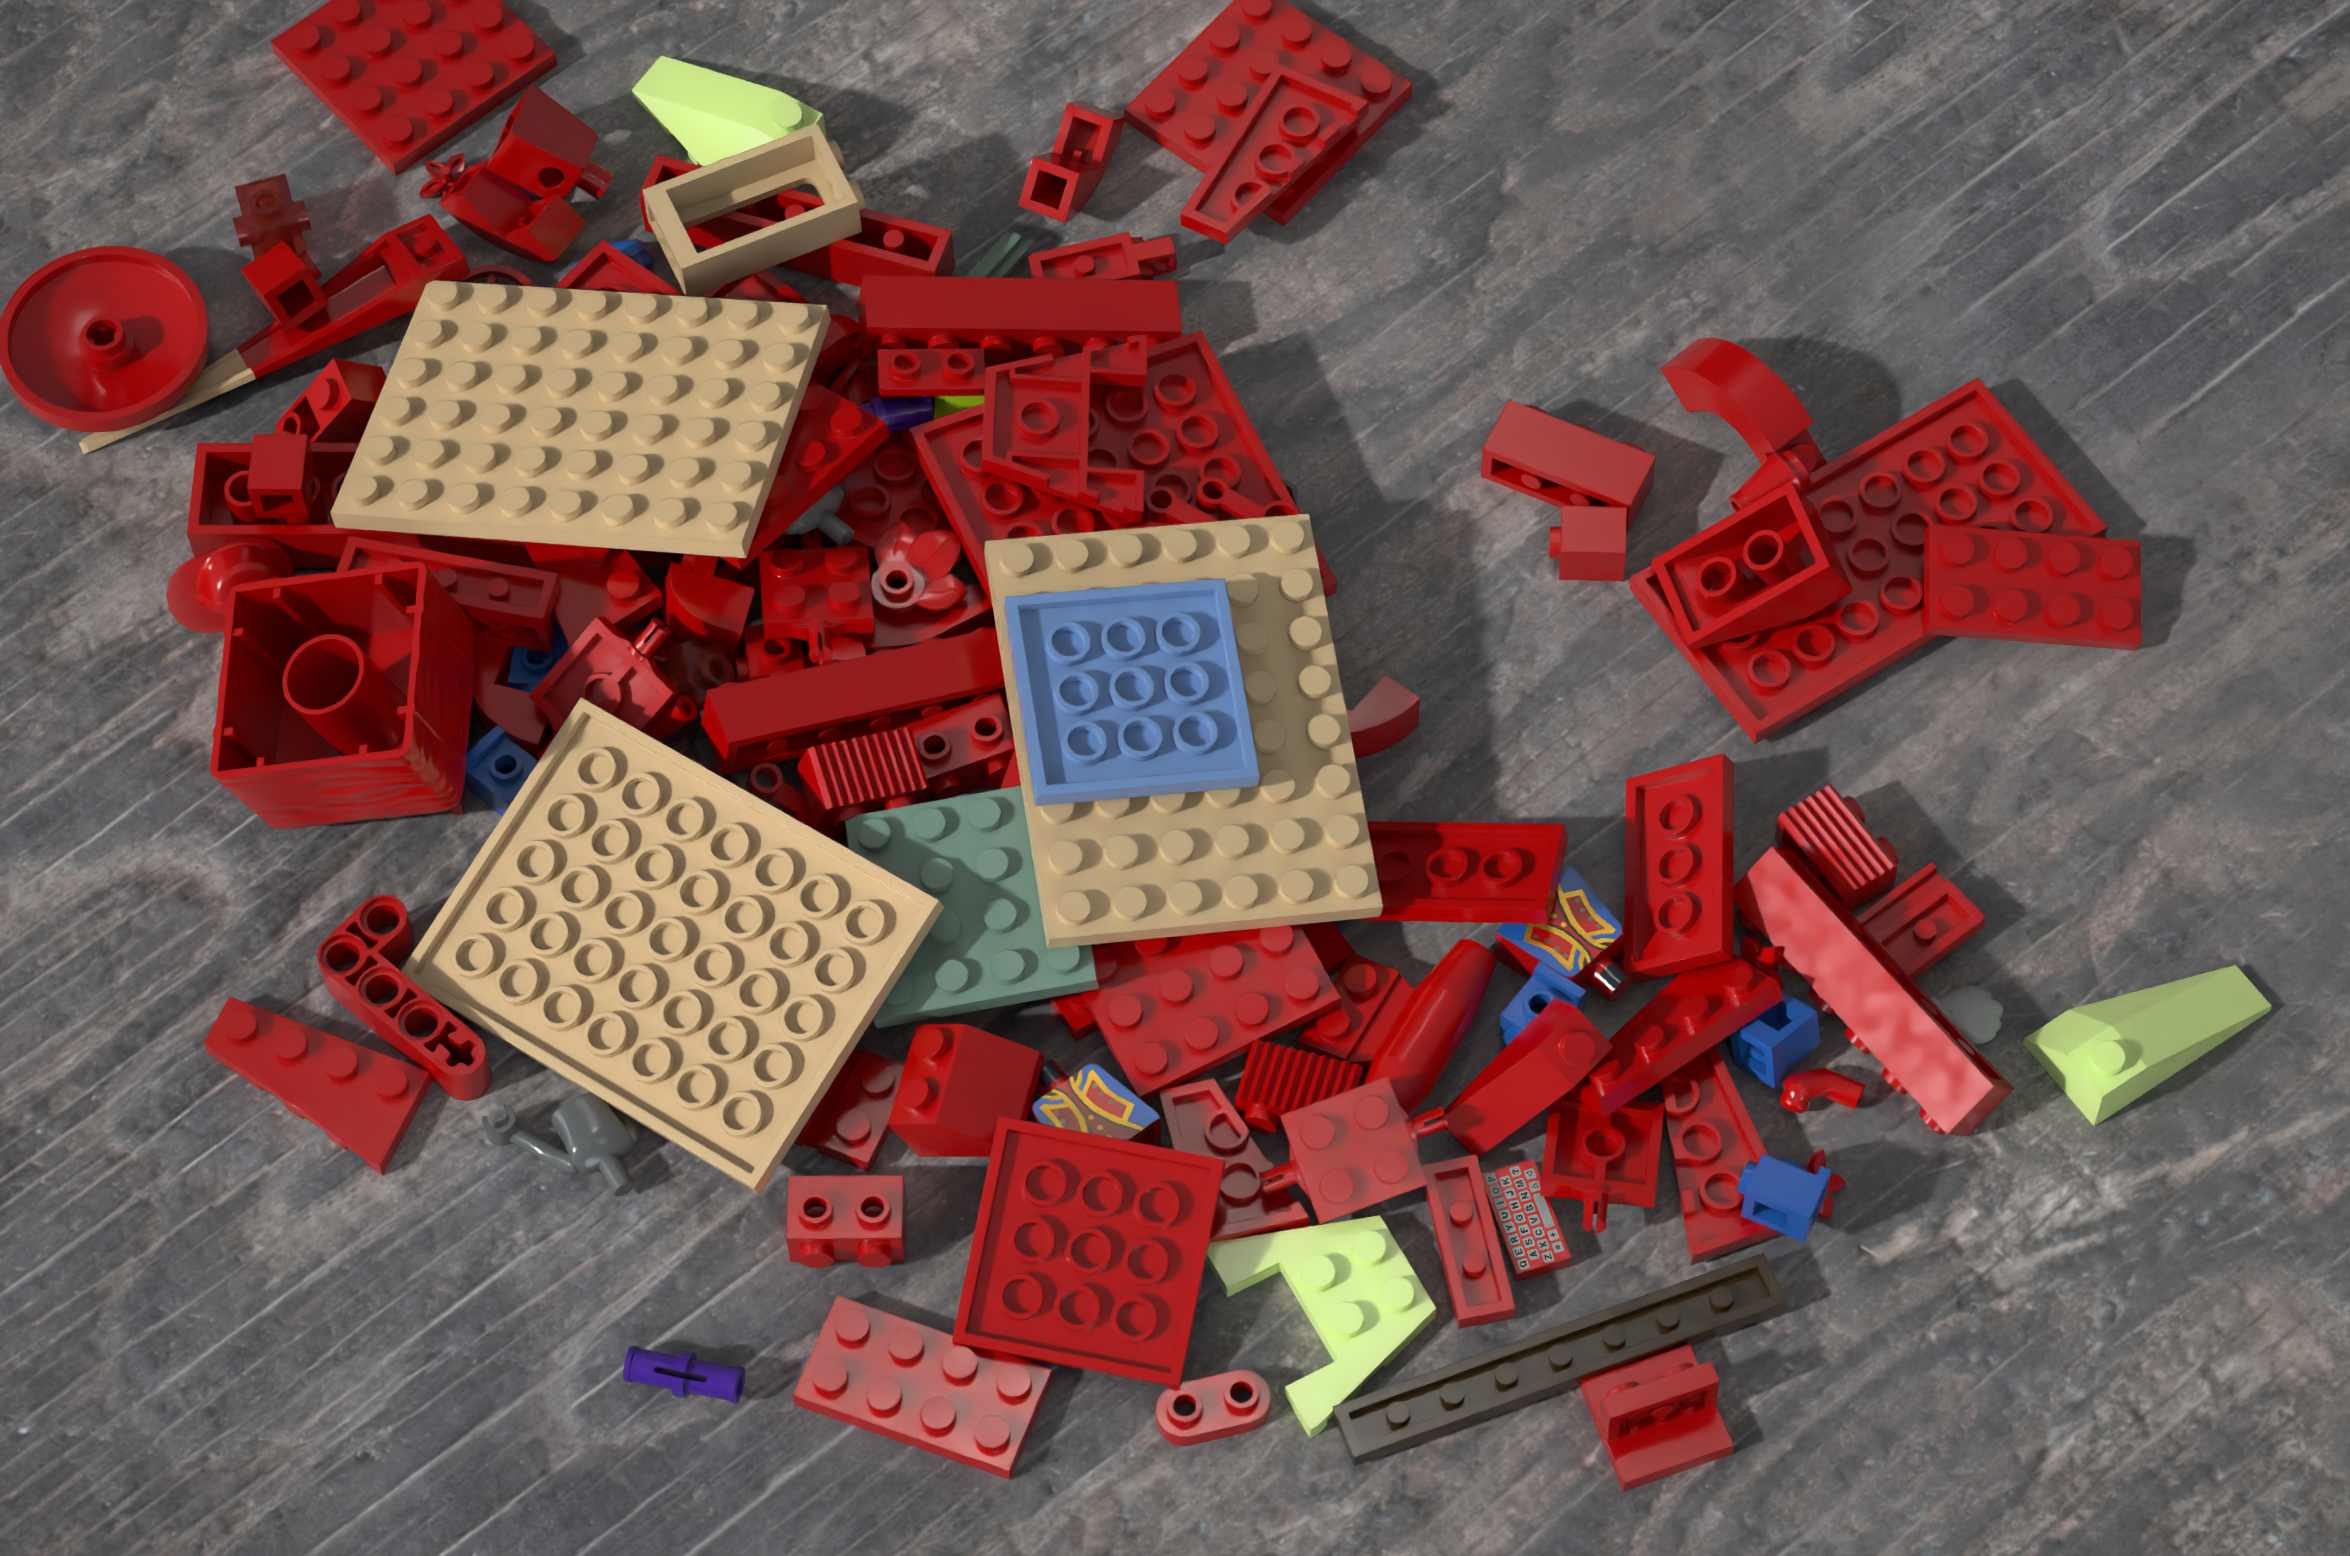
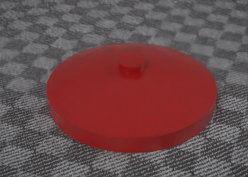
[0,246,211,432]

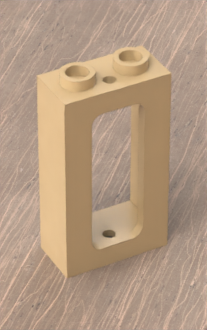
[643,124,866,297]

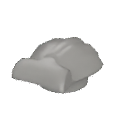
[1930,986,2003,1044]

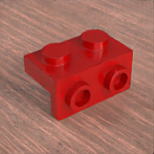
[876,349,985,407]

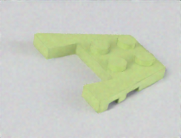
[1206,1215,1436,1438]

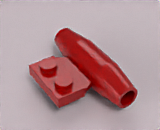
[1297,939,1497,1118]

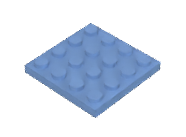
[1004,578,1260,806]

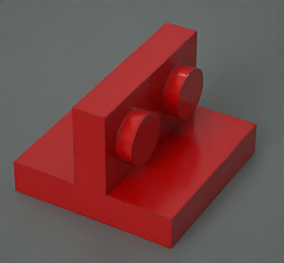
[1580,1344,1734,1492]

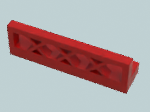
[336,536,561,653]

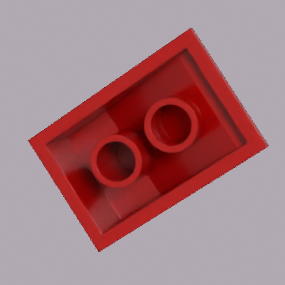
[1651,481,1853,650]

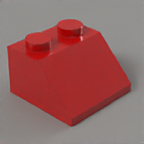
[887,1024,1045,1157]

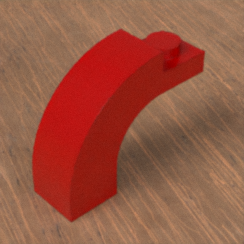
[1660,338,1828,474]

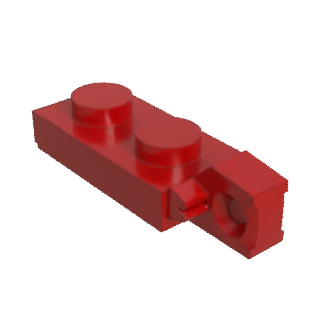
[1028,232,1177,280]

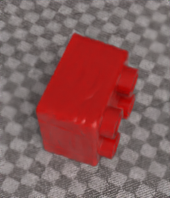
[210,561,476,830]

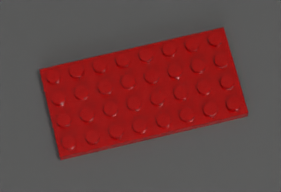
[1629,377,2108,744]

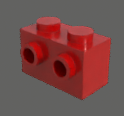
[896,693,1015,804]
[786,1175,907,1268]

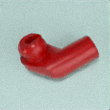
[645,695,698,740]
[1780,1068,1866,1114]

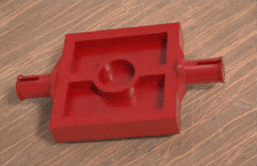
[759,528,874,664]
[528,616,681,760]
[1258,1076,1449,1225]
[1540,1093,1665,1233]

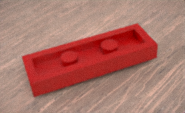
[1421,1155,1516,1329]

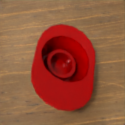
[166,536,294,634]

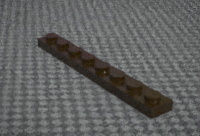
[1333,1253,1787,1466]

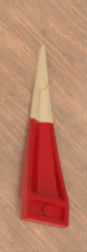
[79,213,471,454]

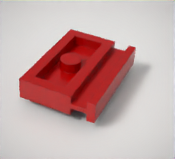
[1856,862,1986,980]
[795,1049,905,1173]

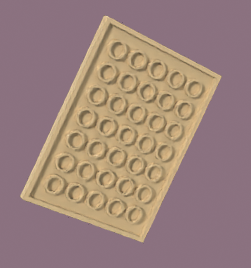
[330,280,831,558]
[984,514,1383,949]
[401,698,944,1194]

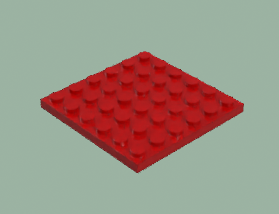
[908,330,1338,607]

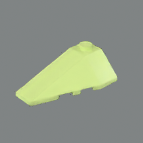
[632,55,827,190]
[2023,965,2272,1127]

